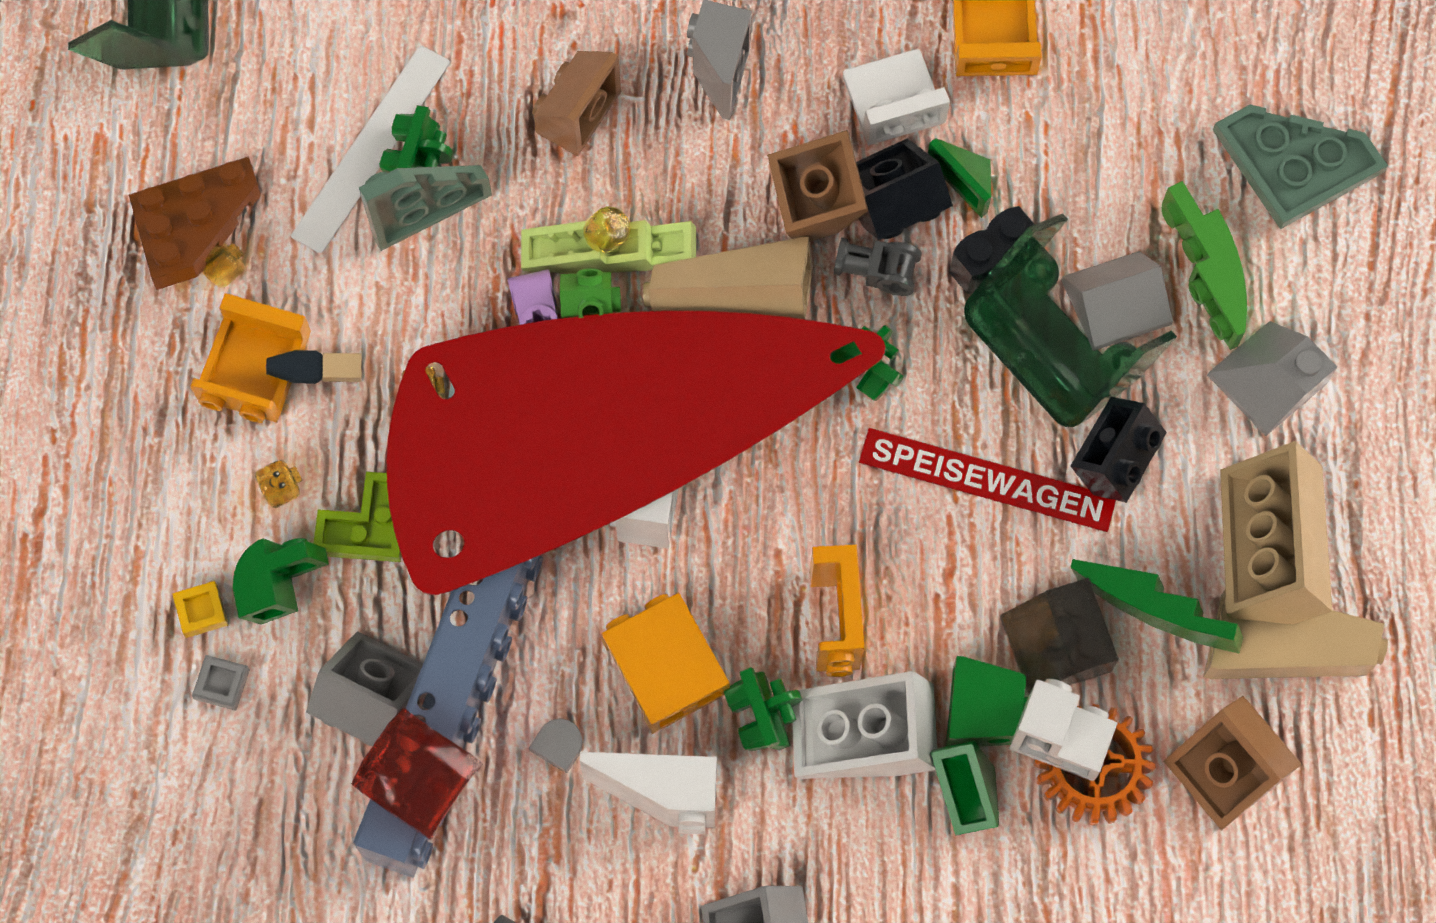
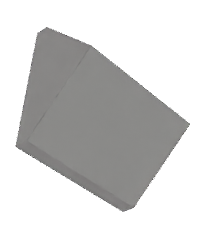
[1061,251,1173,351]

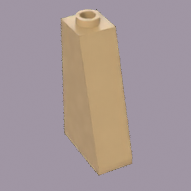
[643,237,813,319]
[1203,590,1388,680]

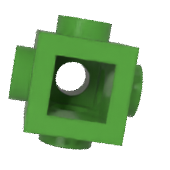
[560,268,621,318]

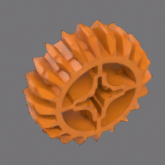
[1033,704,1156,826]

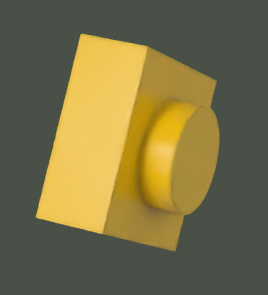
[172,581,228,638]

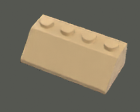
[1220,441,1333,625]

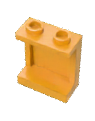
[952,0,1042,76]
[190,293,311,423]
[809,544,864,677]
[601,593,730,734]

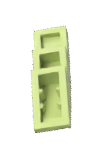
[521,219,696,273]

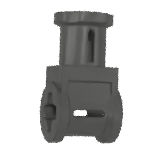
[834,237,922,296]

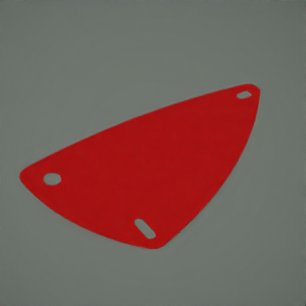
[386,311,885,595]

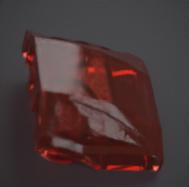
[351,708,483,840]

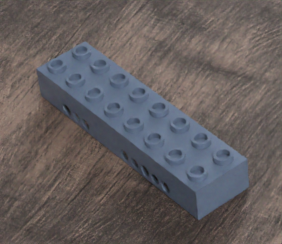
[353,556,543,878]

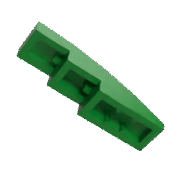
[1070,559,1243,654]

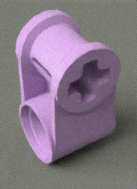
[507,269,558,325]

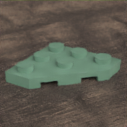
[1213,104,1388,229]
[359,165,492,251]

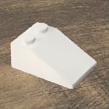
[792,671,937,779]
[580,752,717,834]

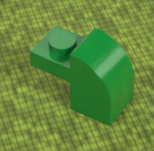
[233,538,329,625]

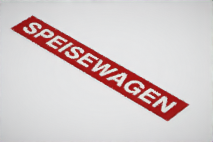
[859,428,1116,532]

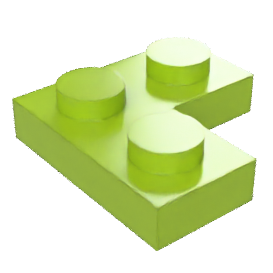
[313,471,402,562]

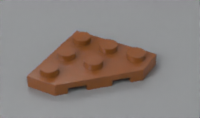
[129,156,261,290]

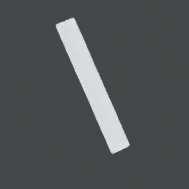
[291,46,450,253]

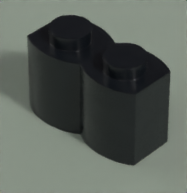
[949,206,1038,294]

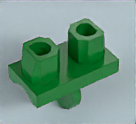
[379,105,454,173]
[830,325,905,401]
[724,667,803,751]

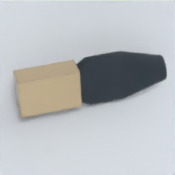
[266,350,362,384]

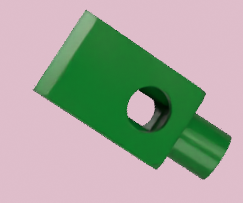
[945,656,1028,747]

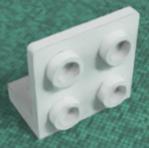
[843,49,950,146]

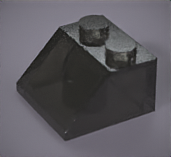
[1000,578,1119,697]

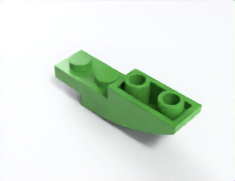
[1161,181,1247,350]

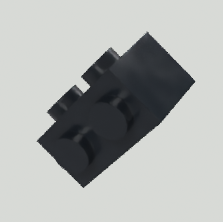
[1070,397,1167,503]

